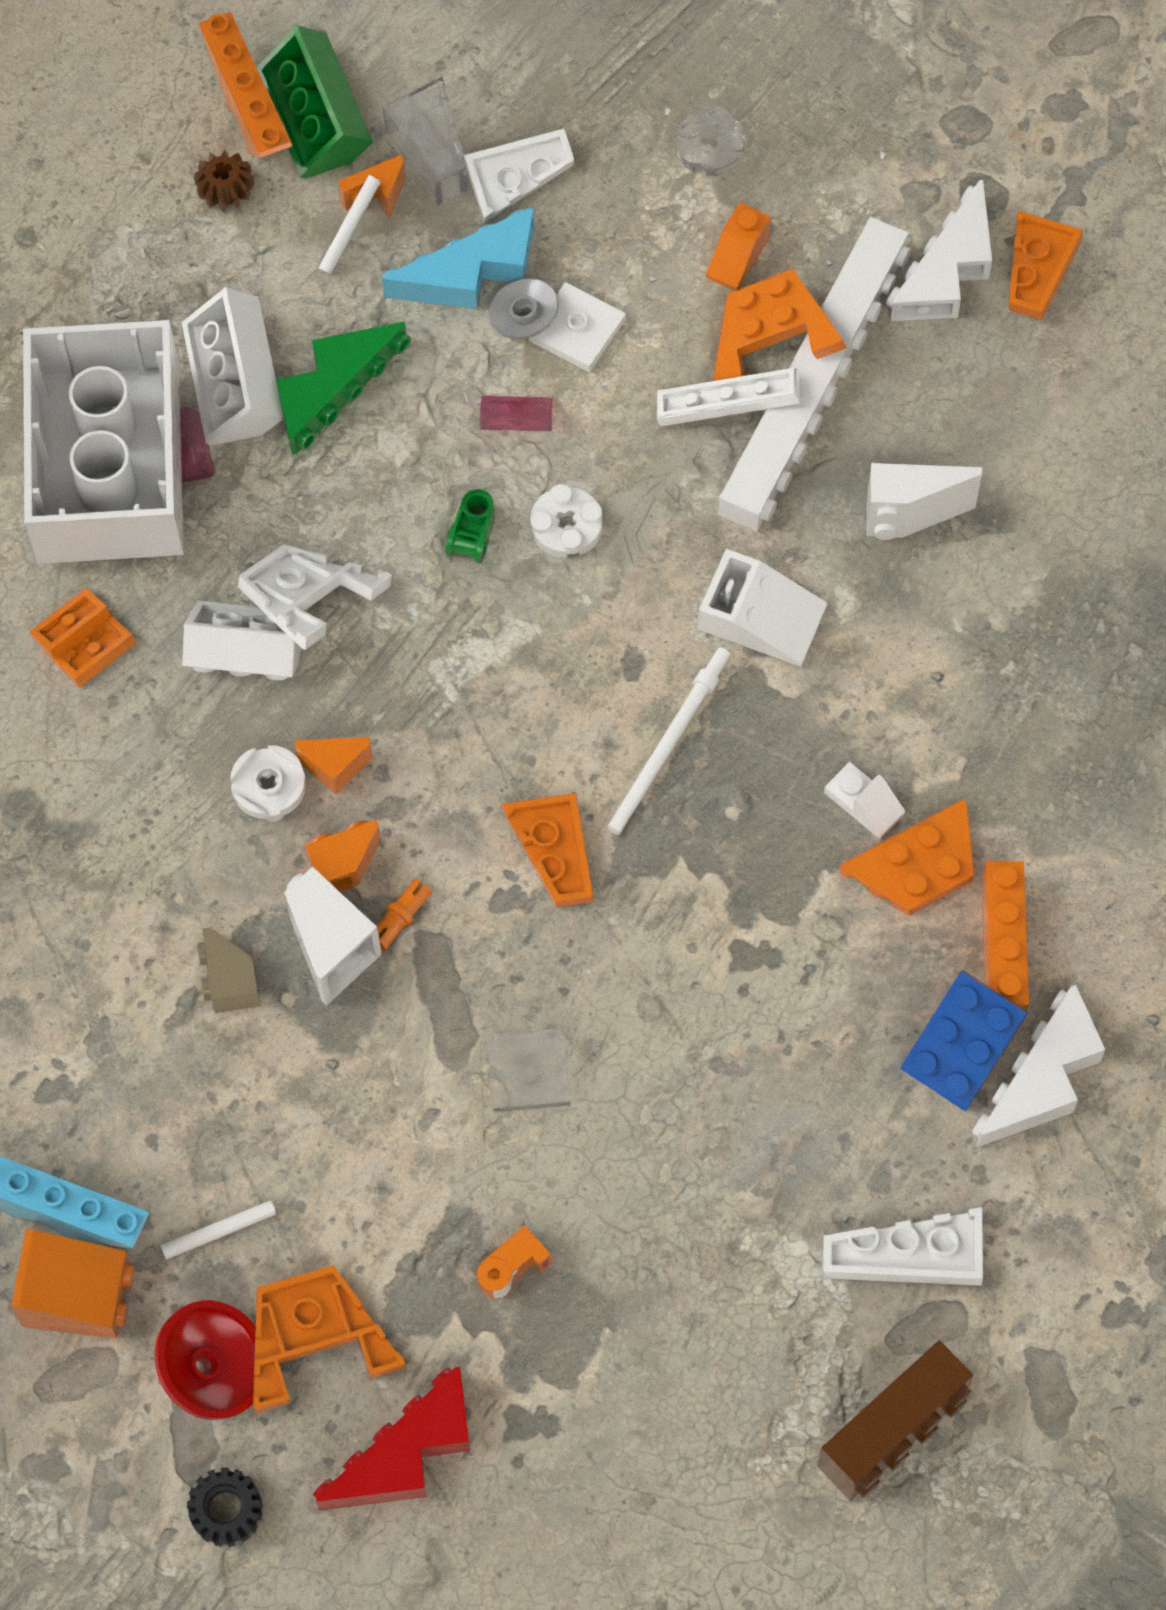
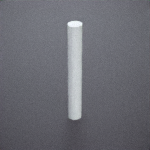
[318,175,381,275]
[160,1200,276,1260]

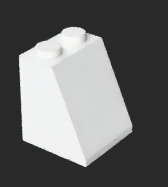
[285,867,381,1006]

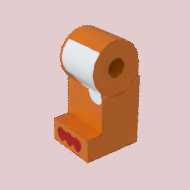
[477,1225,552,1299]

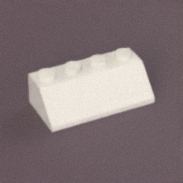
[182,287,284,445]

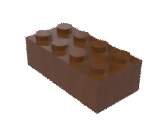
[817,1339,974,1502]

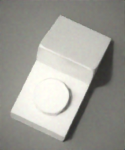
[824,762,905,839]

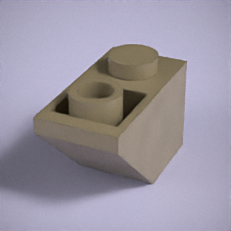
[197,927,261,1013]

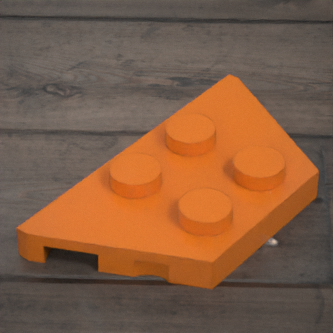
[839,799,974,916]

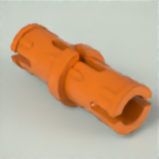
[376,878,433,951]

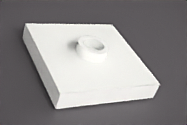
[529,282,626,373]

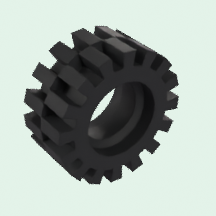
[187,1467,263,1547]

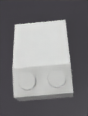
[866,463,982,540]

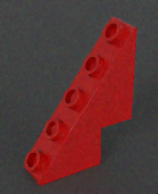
[313,1367,470,1511]

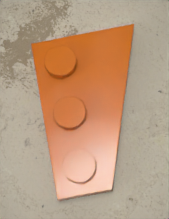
[1009,210,1083,320]
[501,793,594,908]

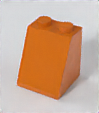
[11,1229,135,1338]

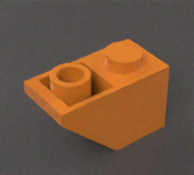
[305,819,381,892]

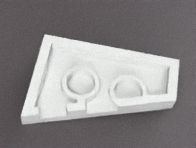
[464,129,574,223]

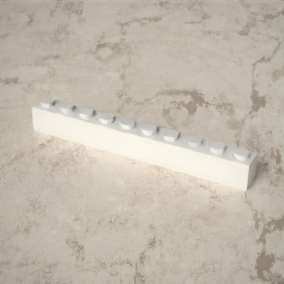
[718,217,911,532]

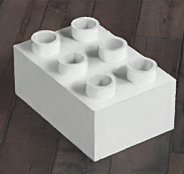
[23,320,184,564]

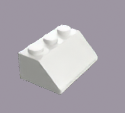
[182,600,301,680]

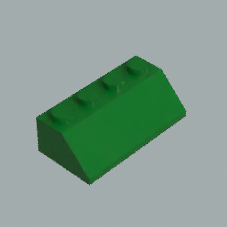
[257,25,373,178]

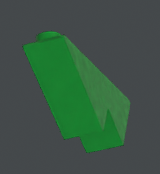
[276,321,411,455]

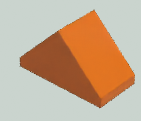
[295,737,372,794]

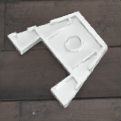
[238,544,392,650]

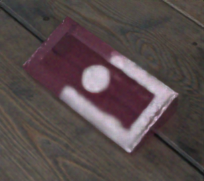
[480,396,553,431]
[180,406,215,483]

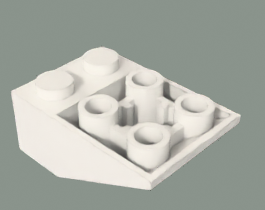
[698,549,828,667]

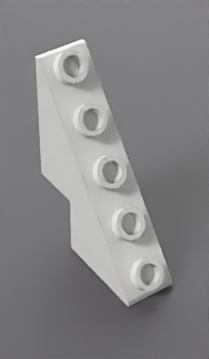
[886,180,992,321]
[972,985,1105,1147]

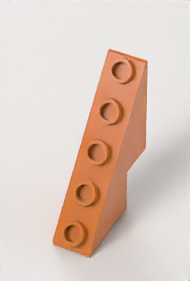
[198,11,292,158]

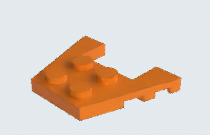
[713,269,847,381]
[253,1265,405,1414]

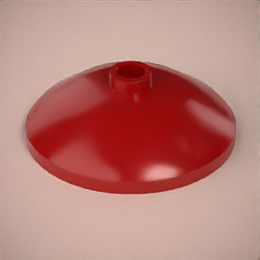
[154,1300,256,1420]

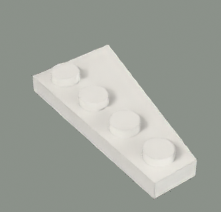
[823,1207,983,1286]

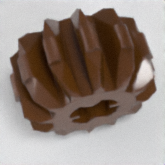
[194,149,254,211]

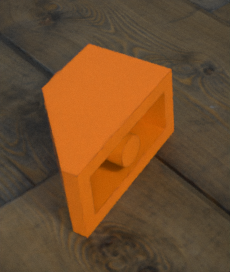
[706,202,771,291]

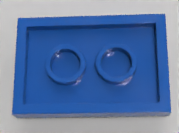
[900,970,1029,1111]

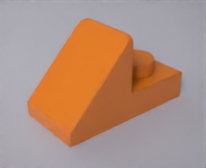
[338,155,406,217]

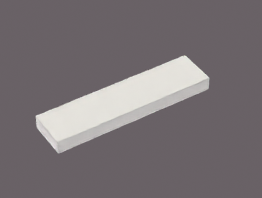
[657,367,800,427]

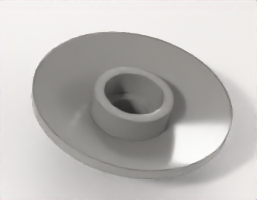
[489,278,559,339]

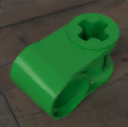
[445,489,495,564]

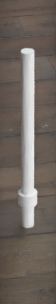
[607,647,731,835]

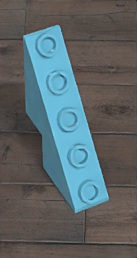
[382,208,534,309]
[0,1156,149,1249]

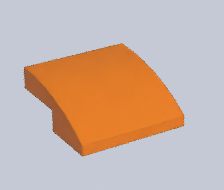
[29,588,137,688]

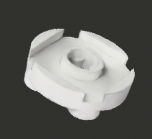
[530,484,602,558]
[231,745,306,822]

